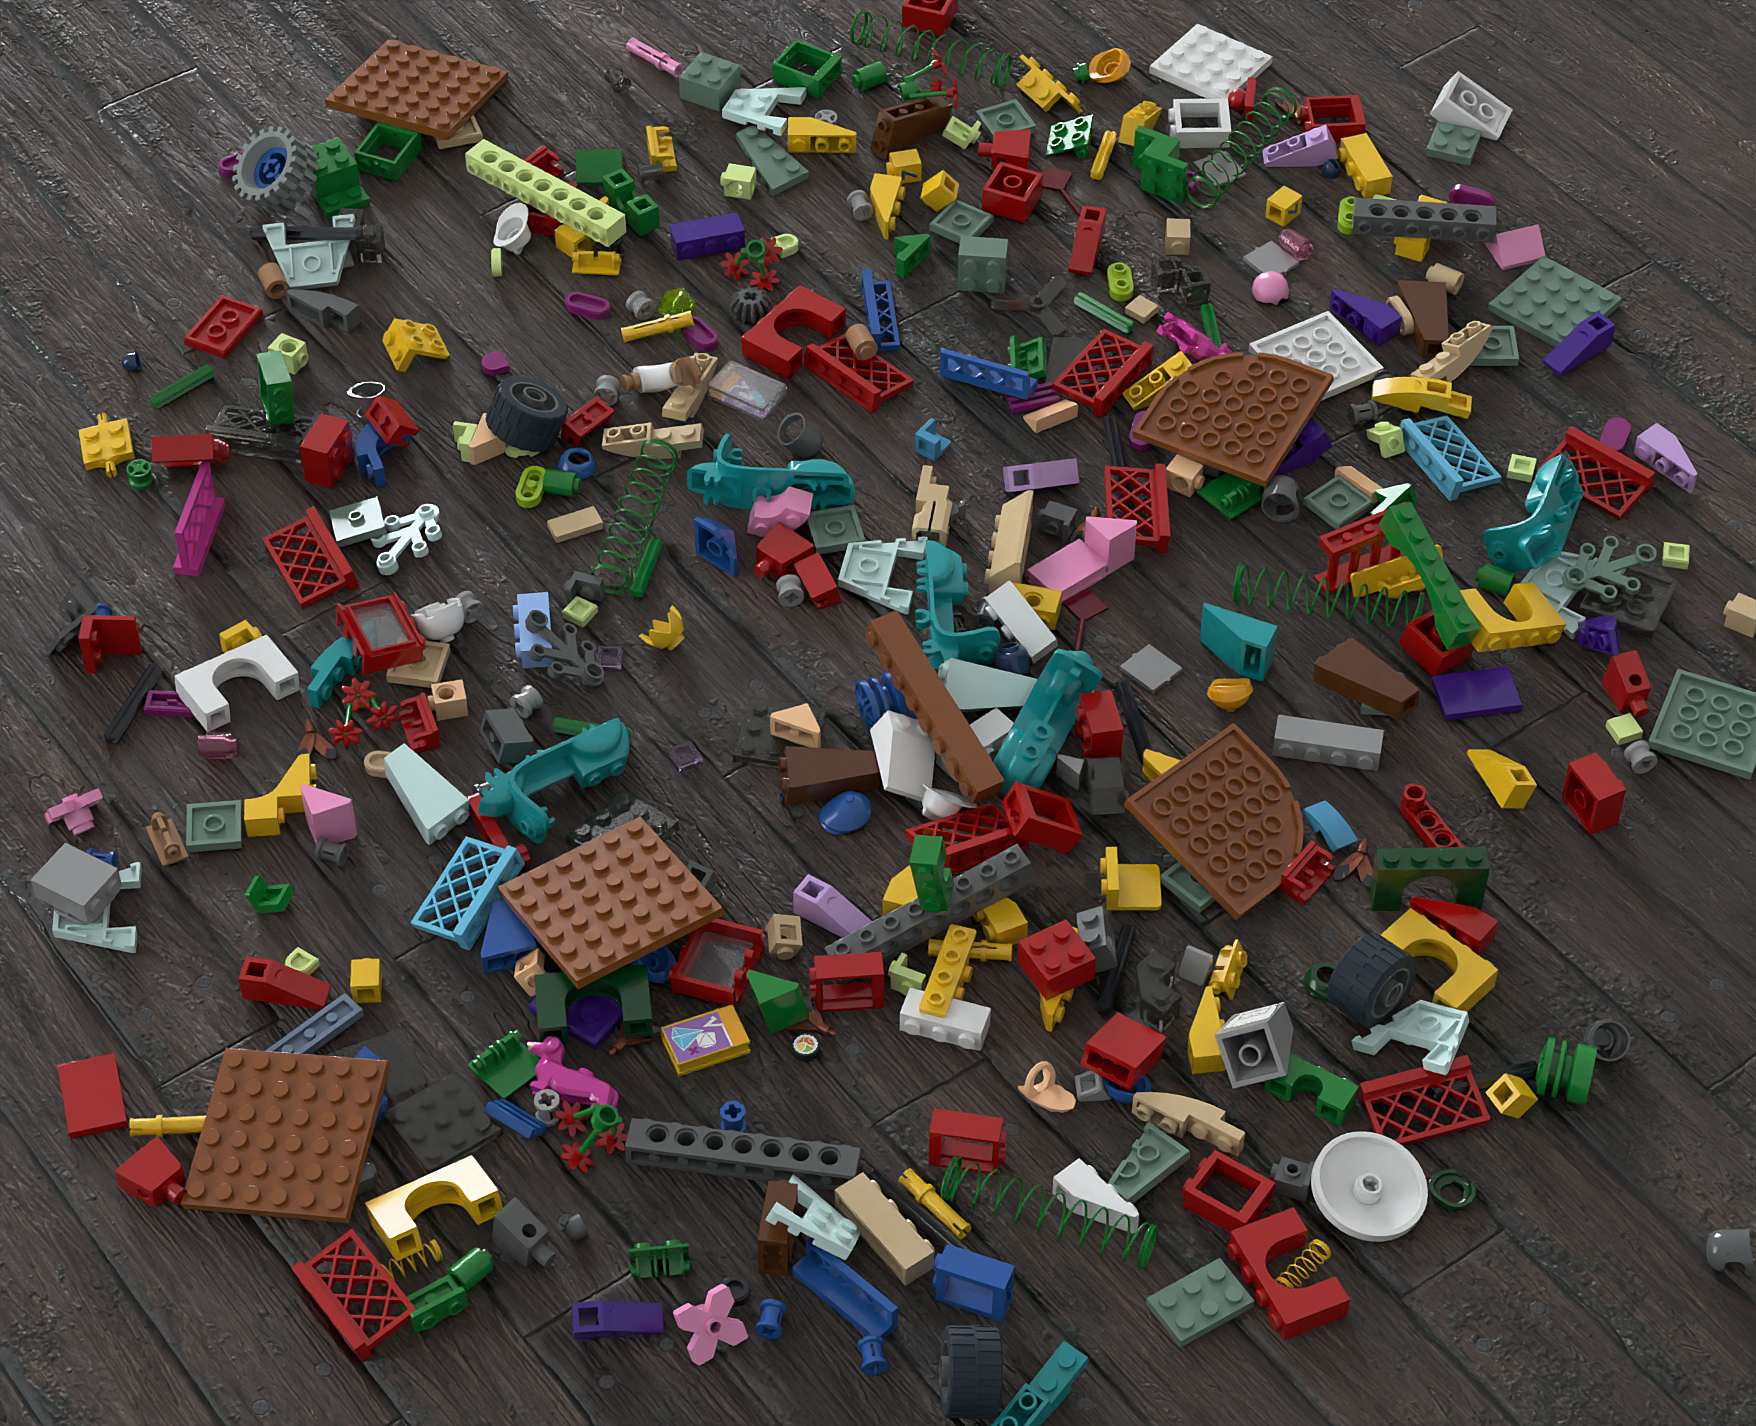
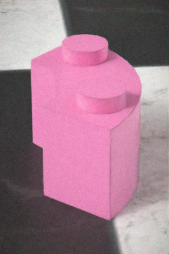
[747,486,813,537]

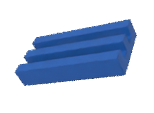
[484,1098,548,1139]

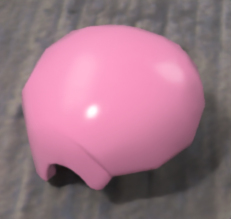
[1252,271,1289,305]

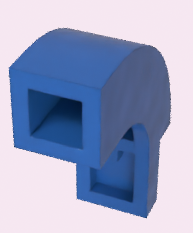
[356,422,411,488]

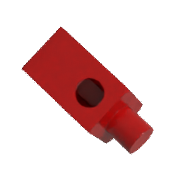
[979,129,1031,170]
[753,522,814,579]
[1601,650,1651,718]
[115,1136,187,1207]

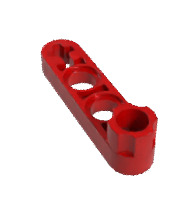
[1400,783,1464,848]
[466,792,531,869]

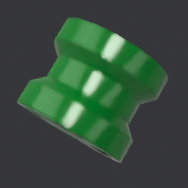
[126,459,154,491]

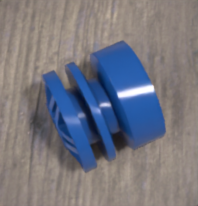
[855,672,917,734]

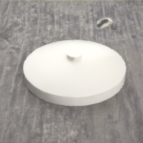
[1311,1132,1428,1242]

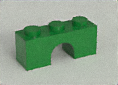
[602,169,660,236]
[909,835,954,912]
[1264,1054,1359,1127]

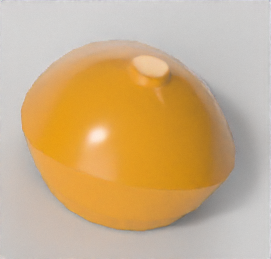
[1089,48,1131,83]
[1207,678,1253,712]

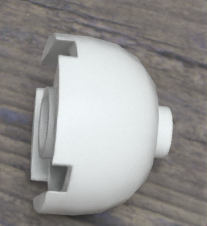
[411,598,465,643]

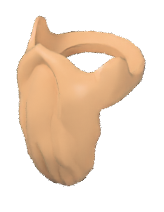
[1018,1061,1076,1113]

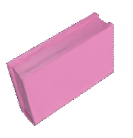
[1025,539,1108,603]

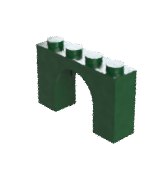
[1369,847,1490,911]
[534,965,653,1044]

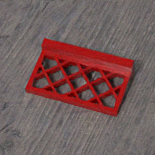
[1052,329,1153,418]
[804,333,914,413]
[1537,426,1655,521]
[1104,463,1170,553]
[262,506,359,609]
[905,802,1029,875]
[1357,1055,1491,1146]
[291,1229,416,1362]

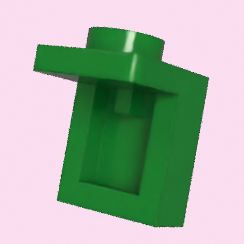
[245,876,295,914]

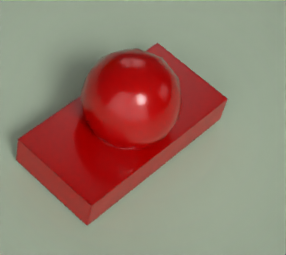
[1228,77,1257,124]

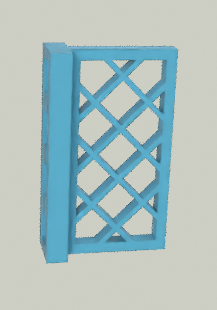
[1399,415,1502,501]
[411,836,525,951]

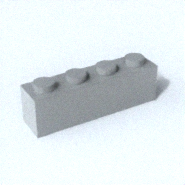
[1272,715,1384,771]

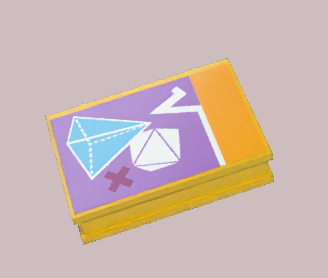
[660,1005,750,1076]

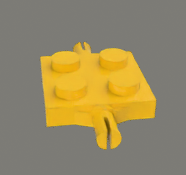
[79,413,135,478]

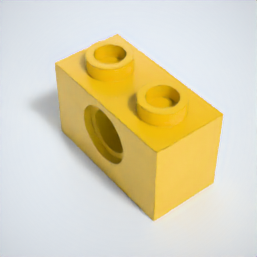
[1012,582,1062,630]

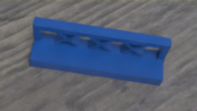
[862,269,900,352]
[940,348,1038,400]
[792,1237,898,1339]

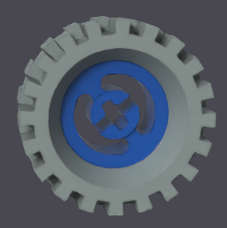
[232,126,318,215]

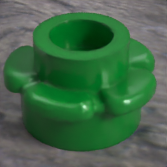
[1073,63,1090,84]

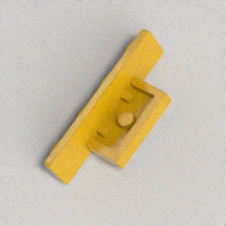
[1016,54,1083,114]
[1350,544,1443,599]
[919,924,976,1018]

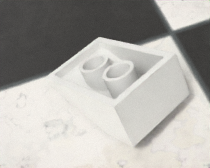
[1430,71,1513,140]
[870,710,935,802]

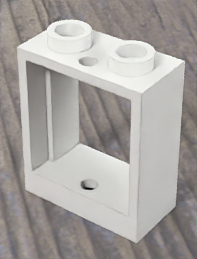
[1168,98,1231,148]

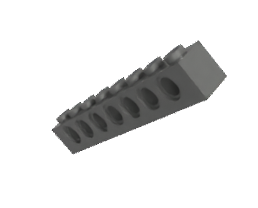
[824,844,1035,984]
[625,1118,861,1190]

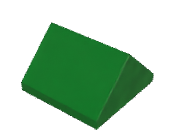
[576,149,623,186]
[747,970,810,1034]

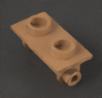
[146,812,189,867]

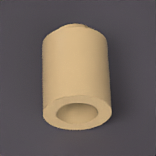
[1426,263,1464,295]

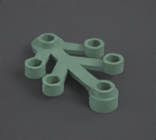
[1562,536,1657,603]

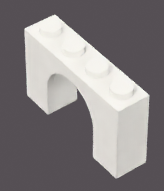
[174,635,300,732]

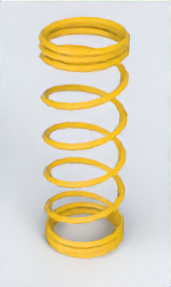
[377,1239,443,1287]
[1275,1239,1331,1288]

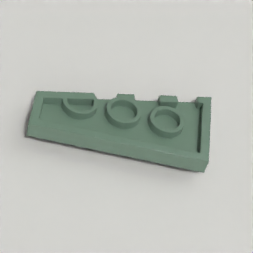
[736,124,809,197]

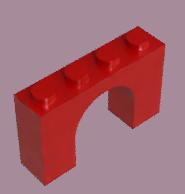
[741,285,846,379]
[151,434,230,468]
[1227,1207,1350,1340]

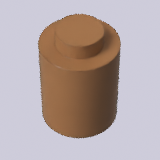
[258,263,289,299]
[845,324,878,360]

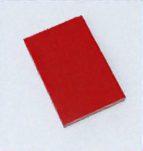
[183,295,263,359]
[57,1053,128,1139]

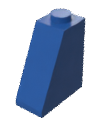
[481,899,537,975]

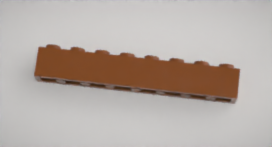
[865,610,1005,805]

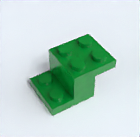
[1133,125,1188,204]
[309,137,370,220]

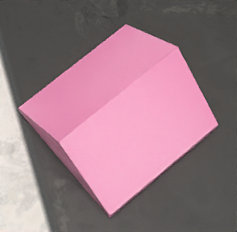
[1484,224,1546,270]
[1084,516,1137,575]
[301,784,357,845]

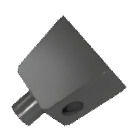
[492,1197,557,1268]

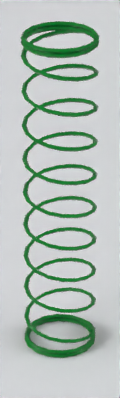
[850,10,1012,88]
[1185,87,1297,209]
[590,439,678,594]
[1232,563,1425,628]
[941,1155,1158,1270]

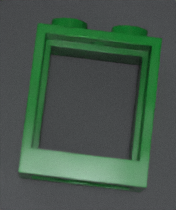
[771,39,842,99]
[354,122,422,181]
[256,351,294,426]

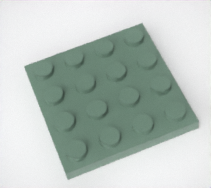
[1488,256,1622,347]
[1648,669,1756,780]

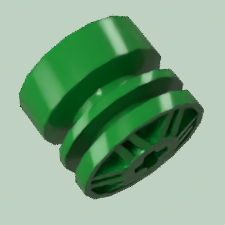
[1535,1037,1597,1106]

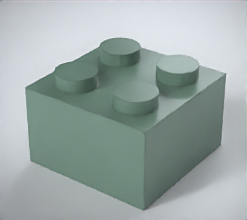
[679,52,741,112]
[958,236,1008,294]

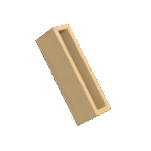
[835,1172,935,1286]

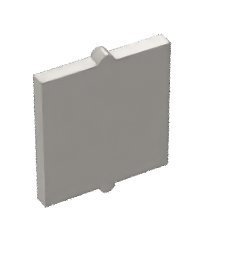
[1193,151,1247,187]
[1243,241,1299,275]
[1120,644,1182,693]

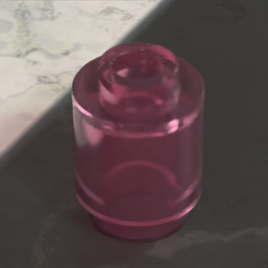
[1278,228,1313,261]
[198,732,238,759]

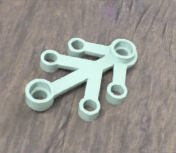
[371,504,442,575]

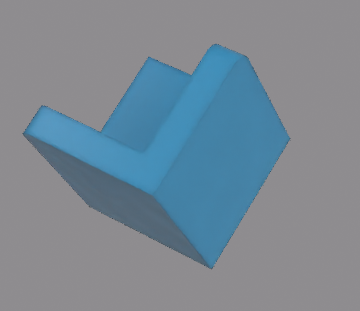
[915,418,951,462]

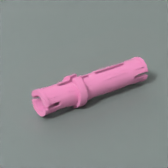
[626,37,684,77]

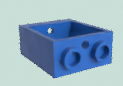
[932,1244,1015,1322]

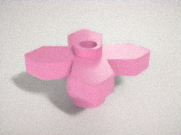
[44,788,103,835]
[673,1284,748,1365]

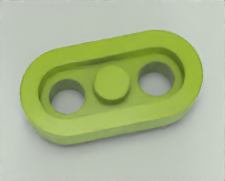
[1337,197,1354,235]
[1107,262,1134,302]
[515,466,546,508]

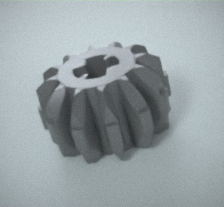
[731,286,771,325]

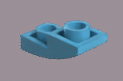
[1302,800,1358,853]

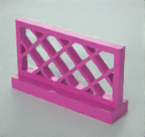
[173,461,226,577]

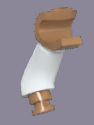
[620,355,702,393]

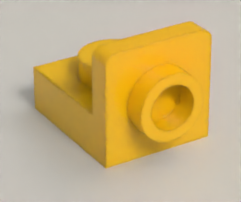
[219,620,262,653]

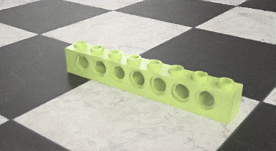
[465,139,626,247]

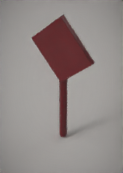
[1042,167,1081,216]
[1063,588,1108,651]

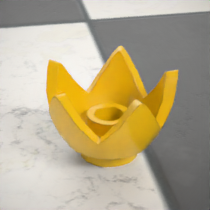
[639,605,685,651]

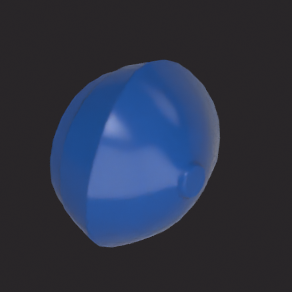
[819,791,871,835]
[629,945,677,984]

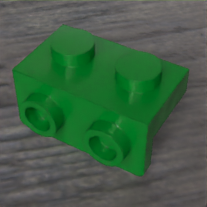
[1008,335,1047,379]
[398,1274,468,1334]

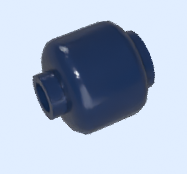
[994,642,1030,676]

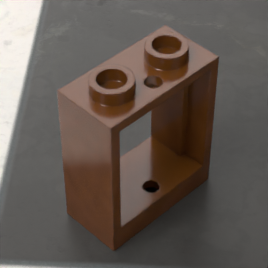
[757,1181,799,1276]

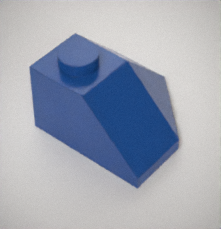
[694,517,738,577]

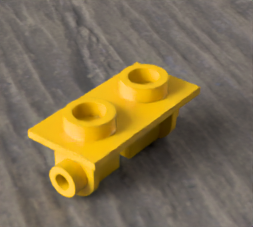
[572,250,621,275]
[1208,939,1247,1000]

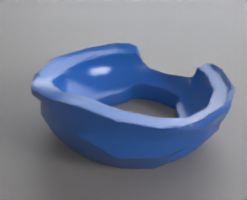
[558,448,596,480]
[1104,1075,1151,1104]

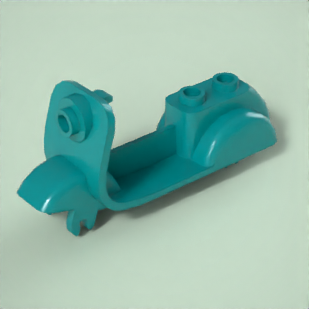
[687,433,855,512]
[1482,453,1584,572]
[915,540,1000,672]
[993,649,1103,794]
[478,718,630,844]

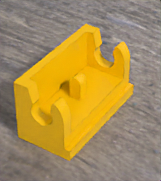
[646,126,677,173]

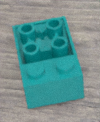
[1200,603,1278,682]

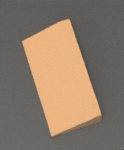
[1023,400,1078,433]
[1334,466,1383,504]

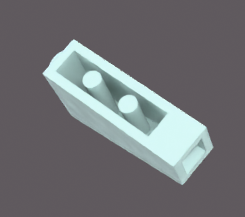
[938,658,1038,712]
[384,743,470,845]

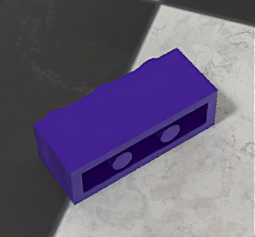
[669,212,745,261]

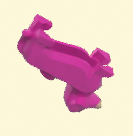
[1156,312,1233,361]
[527,1036,619,1112]

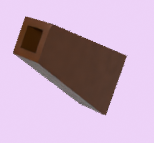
[870,96,953,161]
[1396,280,1449,358]
[1313,637,1420,720]
[778,746,881,805]

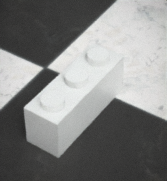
[985,580,1058,664]
[936,708,1014,782]
[900,988,991,1051]

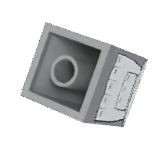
[1215,1002,1293,1088]

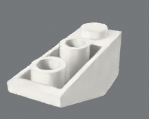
[1052,1158,1139,1234]

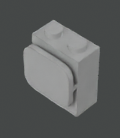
[31,843,122,925]

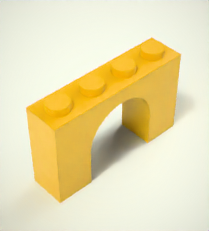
[1460,582,1567,652]
[1381,908,1498,1012]
[365,1156,503,1261]

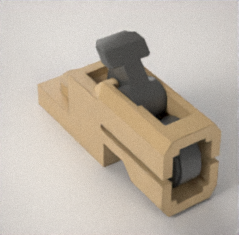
[912,465,966,546]

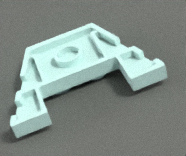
[722,87,806,136]
[263,214,355,290]
[838,536,928,615]
[1521,551,1626,639]
[52,862,142,953]
[1352,1000,1469,1075]
[765,1175,861,1260]

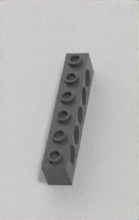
[1352,197,1496,243]

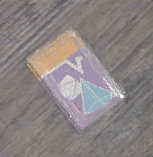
[707,360,787,421]

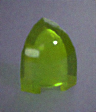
[658,287,697,317]

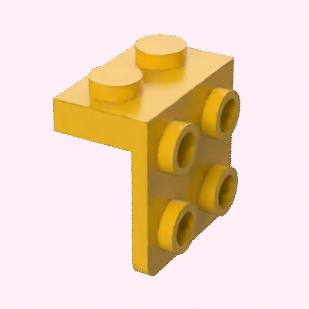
[382,318,449,372]
[1100,847,1161,910]

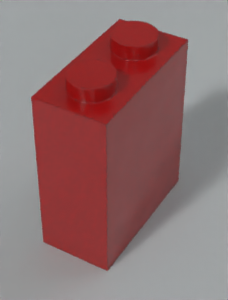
[1080,1012,1167,1090]

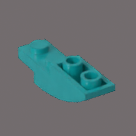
[307,622,379,709]
[991,1341,1089,1426]

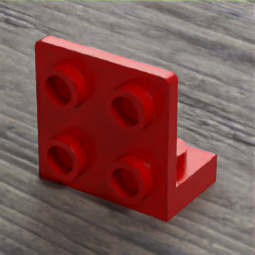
[78,615,142,674]

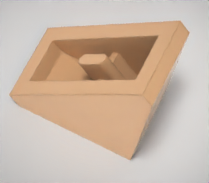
[469,413,506,465]
[770,703,821,748]

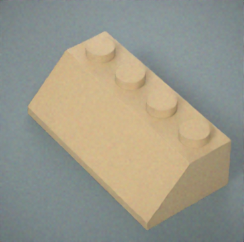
[985,490,1033,595]

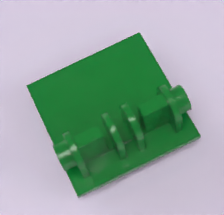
[1046,115,1094,159]
[1196,473,1263,520]
[467,1030,540,1099]
[629,1239,690,1280]

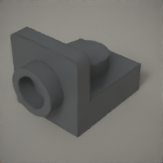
[563,571,605,605]

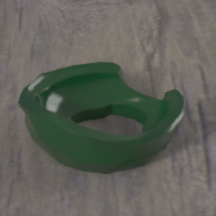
[1303,962,1336,1001]
[1429,1169,1476,1211]

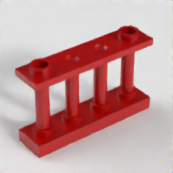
[1314,502,1406,595]

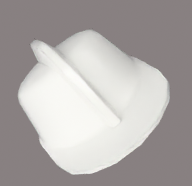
[493,203,531,255]
[922,784,977,820]

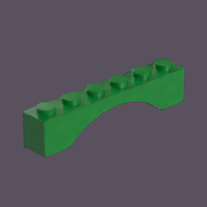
[1379,502,1480,650]

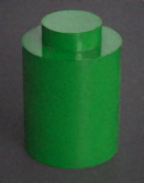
[852,61,888,91]
[543,468,582,497]
[1475,563,1516,597]
[447,1247,494,1293]

